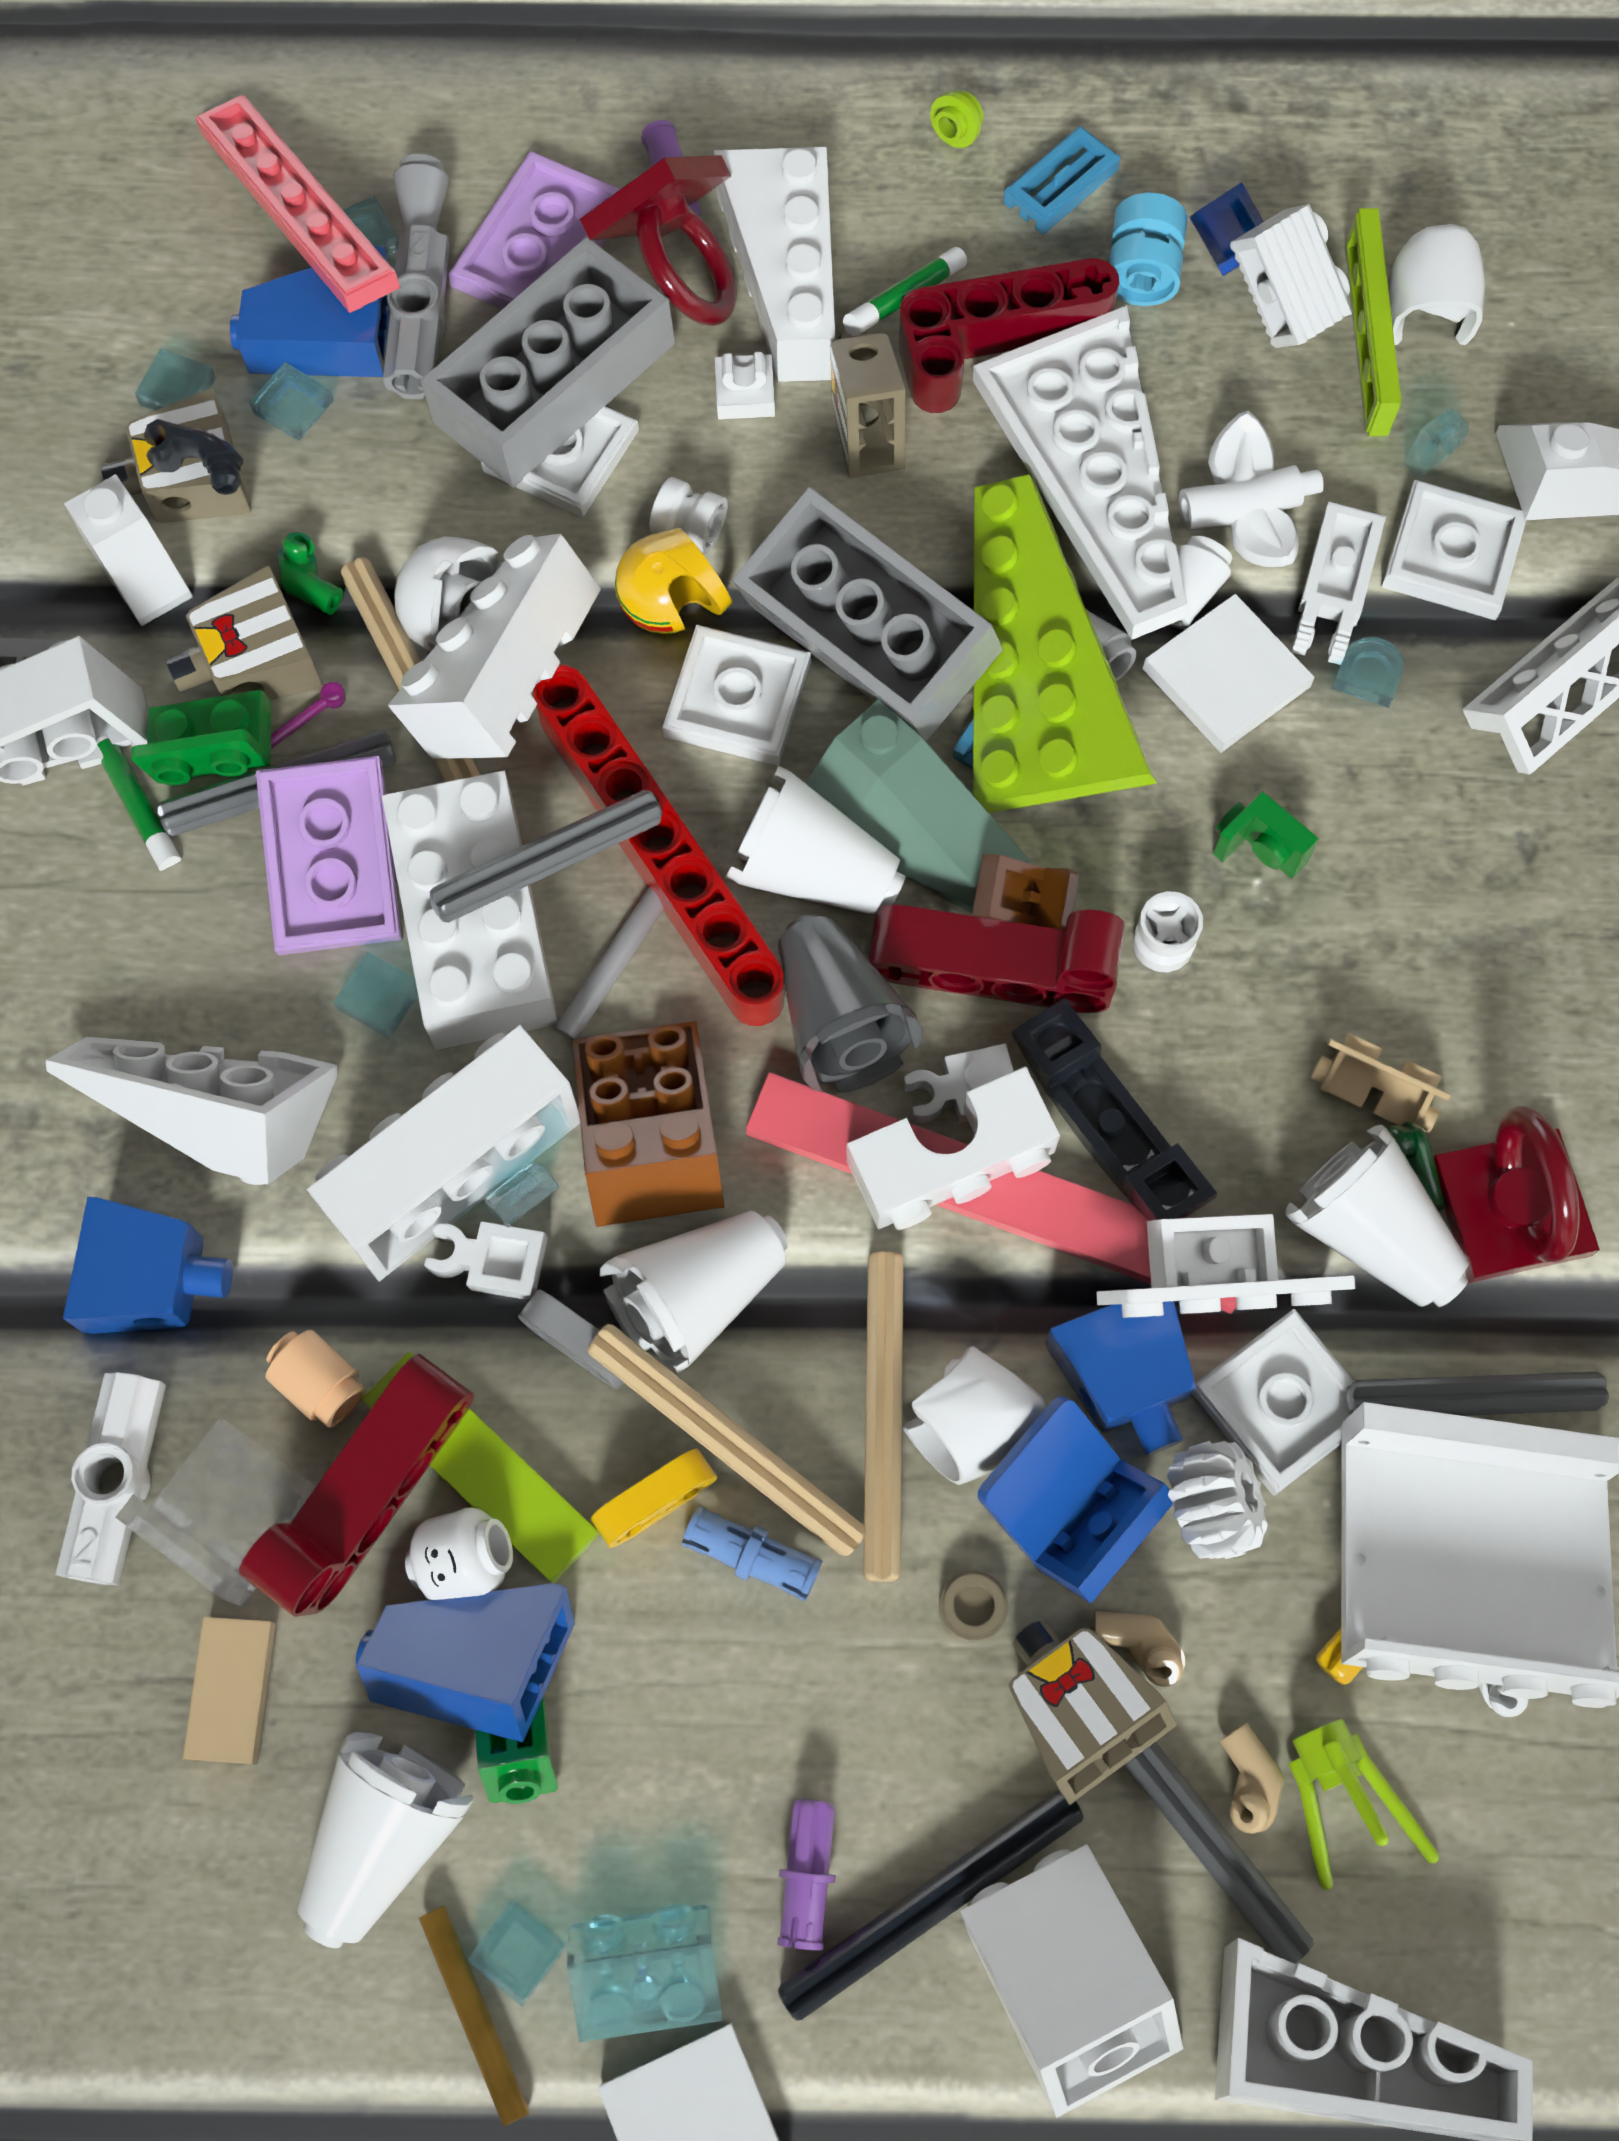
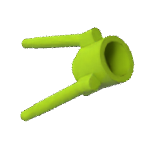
[1288,1719,1439,1890]

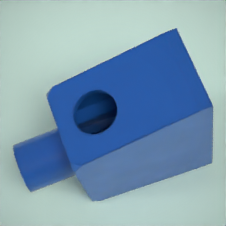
[63,1196,233,1334]
[1045,1301,1195,1456]

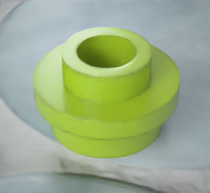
[930,90,984,148]

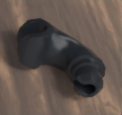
[144,419,243,495]

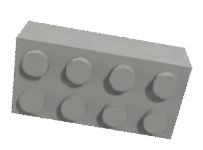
[420,237,675,488]
[732,487,1003,741]

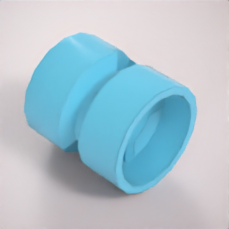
[1109,192,1188,306]

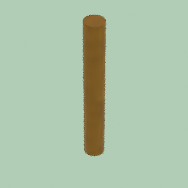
[418,1905,530,2127]

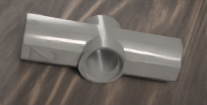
[383,225,450,399]

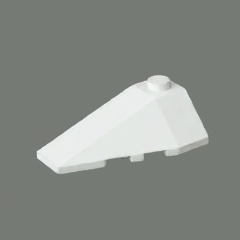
[1496,422,1619,520]
[46,1037,337,1185]

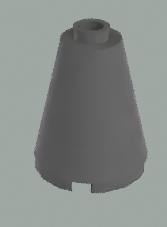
[778,915,922,1093]

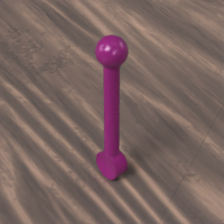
[271,682,346,749]

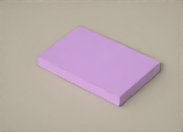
[448,151,620,309]
[256,756,402,955]

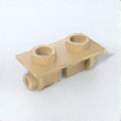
[1311,1033,1451,1134]

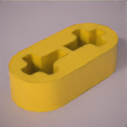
[591,1448,717,1548]

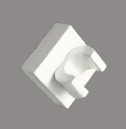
[715,352,775,419]

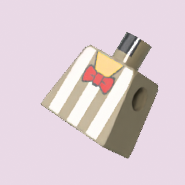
[830,331,906,478]
[101,388,251,523]
[165,566,322,700]
[1008,1620,1177,1805]

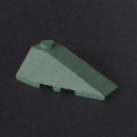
[805,699,1033,913]

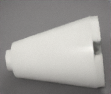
[725,766,906,915]
[1285,1125,1469,1307]
[600,1211,788,1375]
[297,1732,473,1948]

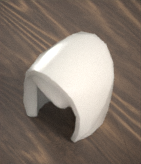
[1388,224,1486,345]
[903,1346,1047,1485]

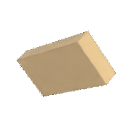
[183,1617,276,1765]

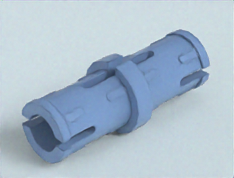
[681,1505,823,1602]

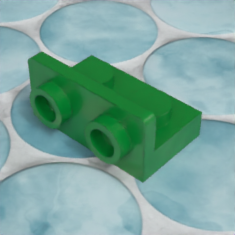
[131,690,271,785]

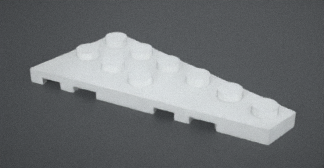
[973,305,1188,640]

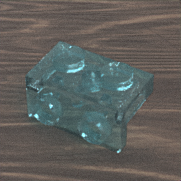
[567,1904,723,2043]

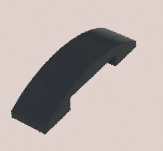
[1012,998,1217,1221]

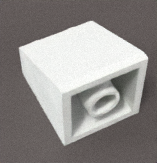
[960,1844,1183,2118]

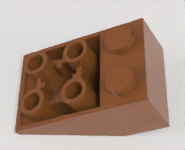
[572,1021,725,1227]

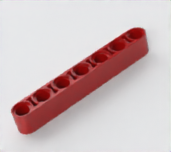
[533,665,784,1026]

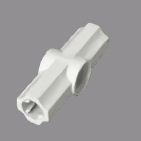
[55,1372,166,1586]

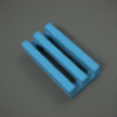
[1003,126,1121,235]

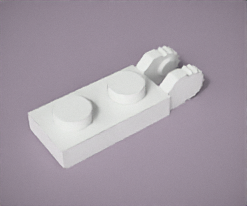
[1291,501,1386,665]

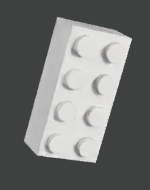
[382,770,558,1050]
[306,1025,580,1282]

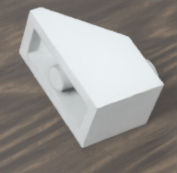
[64,474,193,626]

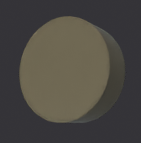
[939,1571,1008,1643]

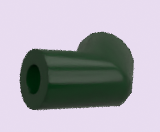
[1387,1121,1445,1212]

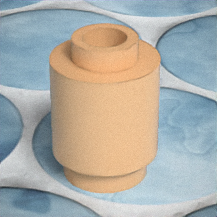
[265,1330,366,1428]

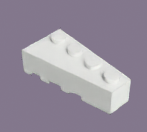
[714,147,835,382]
[388,534,601,759]
[0,636,148,786]
[1215,1938,1533,2141]

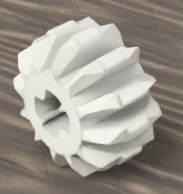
[1167,1441,1268,1559]

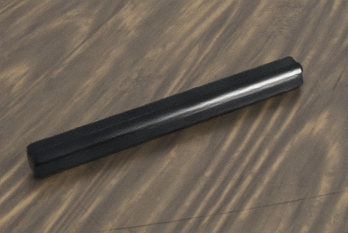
[778,1789,1084,2021]

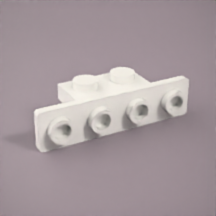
[1097,1214,1355,1318]

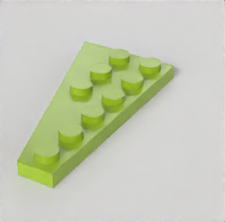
[973,474,1158,813]

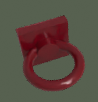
[579,155,737,326]
[1434,1106,1600,1284]

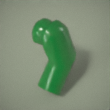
[277,532,343,615]

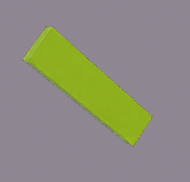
[1345,208,1402,437]
[361,1351,600,1583]

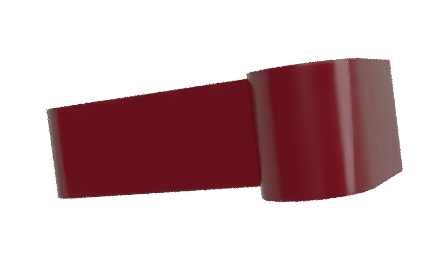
[899,258,1120,413]
[868,904,1125,1014]
[238,1354,474,1617]

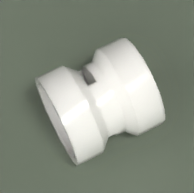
[649,477,728,554]
[1132,891,1203,973]

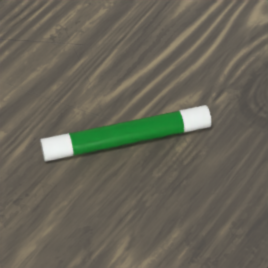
[843,247,967,336]
[91,715,182,871]

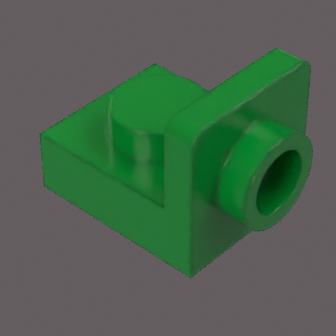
[1213,791,1319,879]
[475,1694,558,1804]

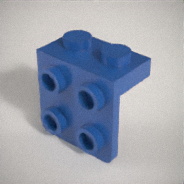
[978,1396,1173,1604]

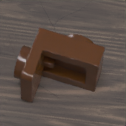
[972,854,1079,930]

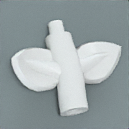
[1179,410,1323,567]

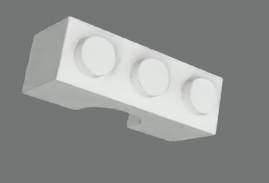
[846,1067,1060,1230]

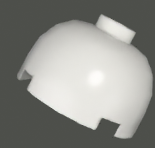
[395,537,503,652]

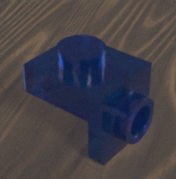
[1189,182,1264,276]

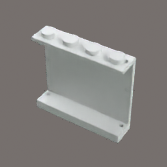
[1341,1402,1619,1708]

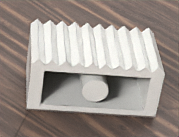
[1230,204,1353,348]

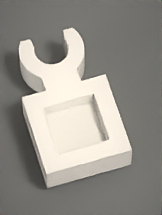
[903,1043,1014,1124]
[424,1222,548,1300]

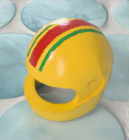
[614,528,732,634]

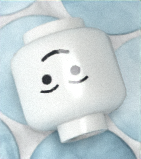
[405,1508,513,1600]

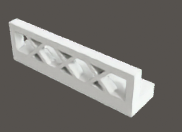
[1462,577,1619,774]

